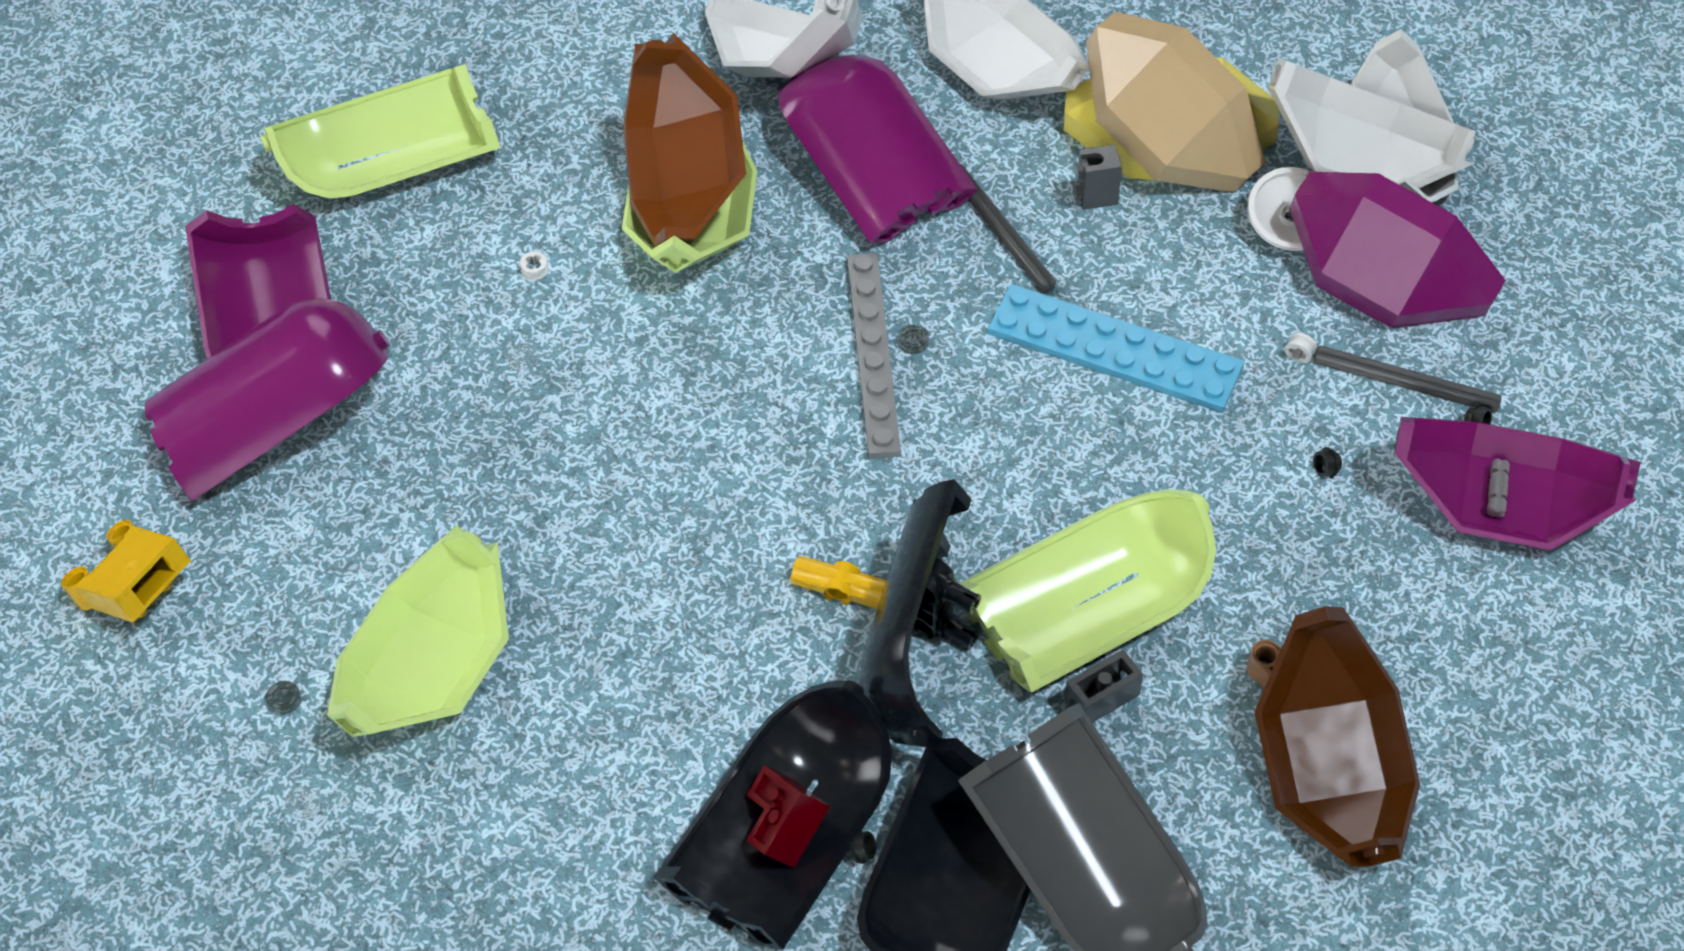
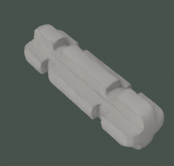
[1487,459,1510,518]

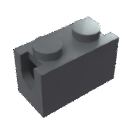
[1072,144,1122,210]
[1065,649,1143,723]

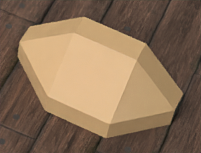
[1086,12,1266,192]

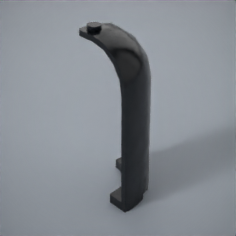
[860,479,972,747]
[653,680,892,950]
[857,738,1031,951]

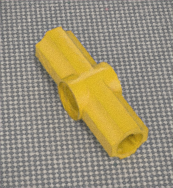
[790,555,886,609]

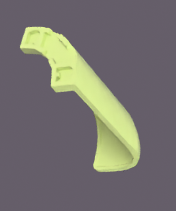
[260,64,501,199]
[959,489,1216,693]

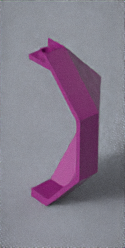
[1290,172,1506,328]
[1394,416,1641,550]

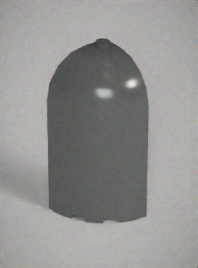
[958,703,1208,951]

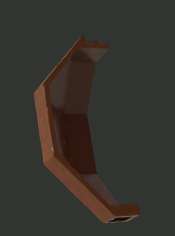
[1255,606,1420,867]

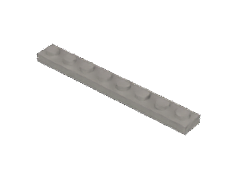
[847,253,901,459]

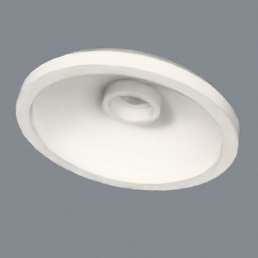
[1247,167,1312,251]

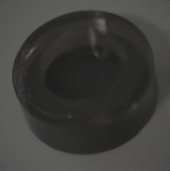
[898,325,929,354]
[265,681,301,715]

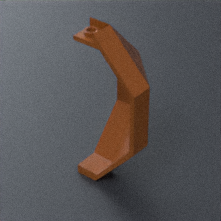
[623,33,746,247]

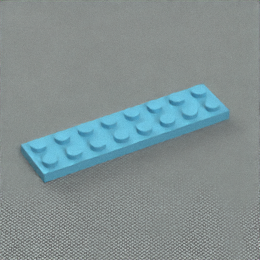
[987,284,1245,413]

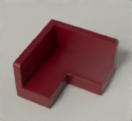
[747,765,830,867]

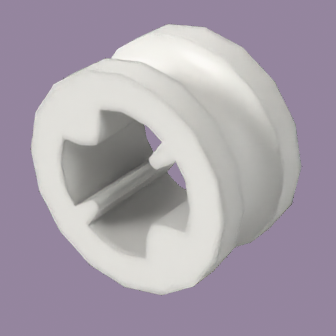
[520,251,548,280]
[1285,333,1317,364]

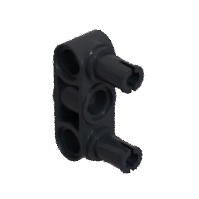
[913,558,981,650]

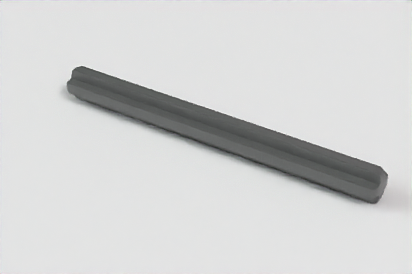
[960,164,1057,293]
[1314,345,1502,412]

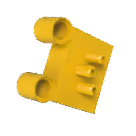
[61,520,191,623]

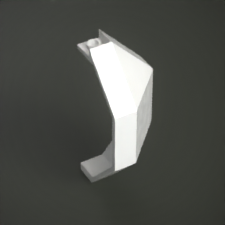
[705,0,863,78]
[924,0,1089,100]
[1350,29,1459,203]
[1268,58,1476,188]

